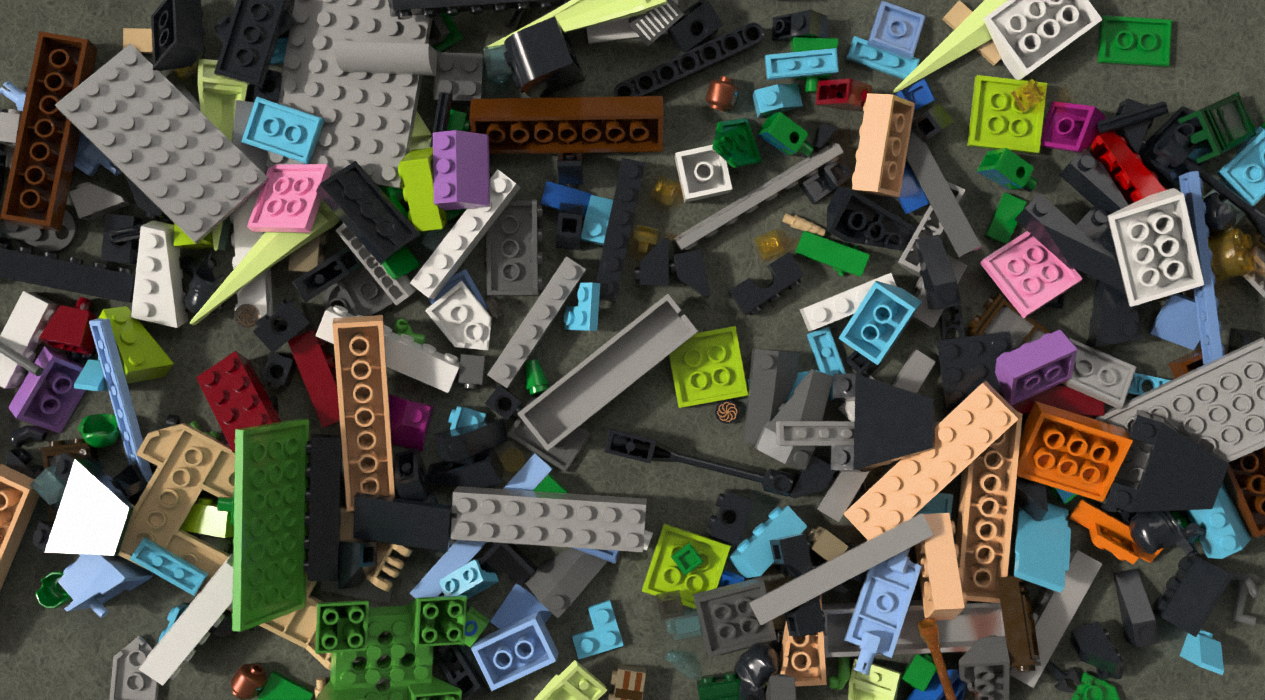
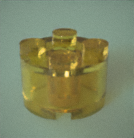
[1207,228,1257,281]

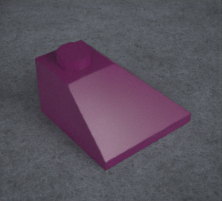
[1040,101,1106,153]
[389,395,434,451]

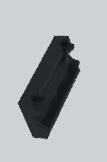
[316,161,420,265]

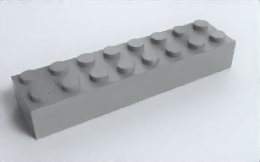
[517,294,698,451]
[451,486,647,552]
[822,600,1006,658]

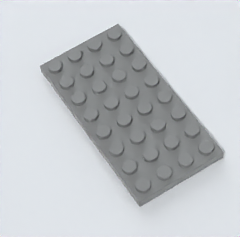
[55,43,269,244]
[1095,337,1265,484]

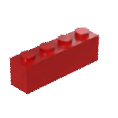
[1088,131,1169,205]

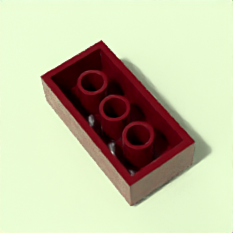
[196,351,281,453]

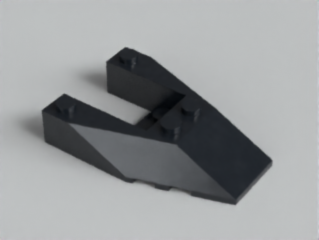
[1015,149,1129,296]

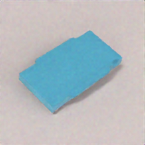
[1014,503,1071,592]

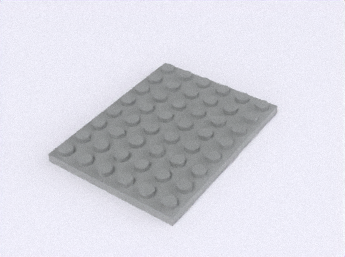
[266,0,433,189]

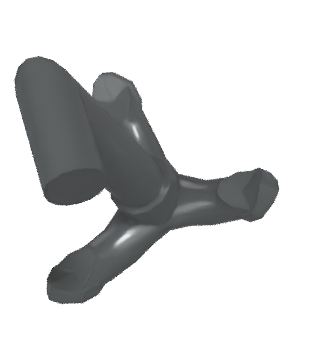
[1229,572,1262,626]

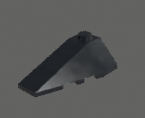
[827,187,917,251]

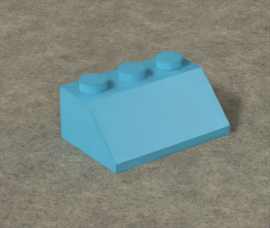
[839,281,922,365]
[1185,482,1251,559]

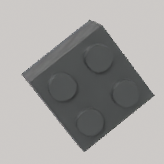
[433,52,486,106]

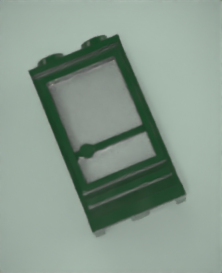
[1178,92,1258,163]

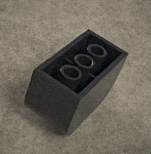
[504,16,585,98]

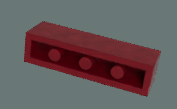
[288,330,340,428]
[1012,386,1104,419]

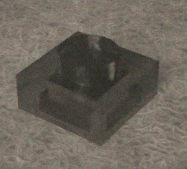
[656,590,684,620]

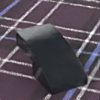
[799,156,853,204]

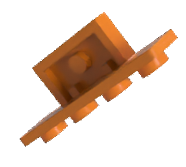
[1069,499,1163,564]

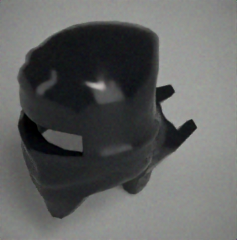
[181,247,228,318]
[1129,511,1205,558]
[734,642,780,700]

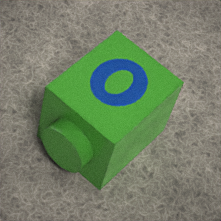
[460,607,490,648]

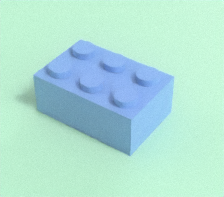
[471,611,559,691]

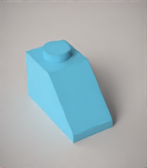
[752,84,803,118]
[581,195,613,246]
[74,356,108,391]
[1180,629,1224,675]

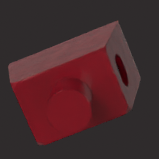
[815,78,872,110]
[39,297,98,355]

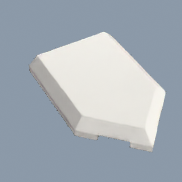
[425,281,492,350]

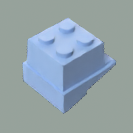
[58,554,153,618]

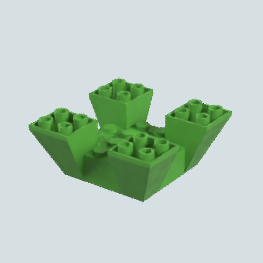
[314,595,467,700]

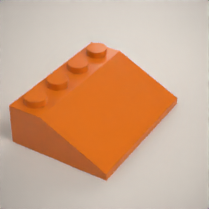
[1017,401,1133,502]

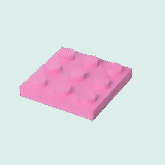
[247,164,332,233]
[980,231,1082,318]

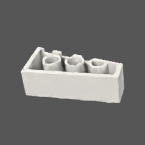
[131,220,188,328]

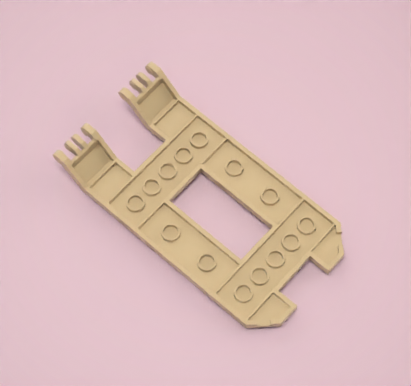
[119,423,413,671]

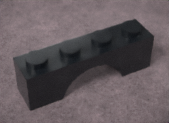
[769,534,826,637]

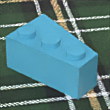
[727,506,807,578]

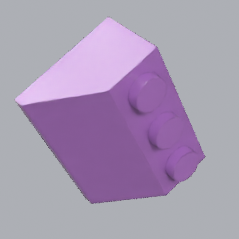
[433,130,490,211]
[995,330,1078,406]
[8,346,86,433]

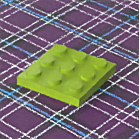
[967,75,1047,154]
[669,326,748,408]
[642,523,731,609]

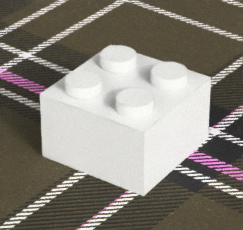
[675,145,732,203]

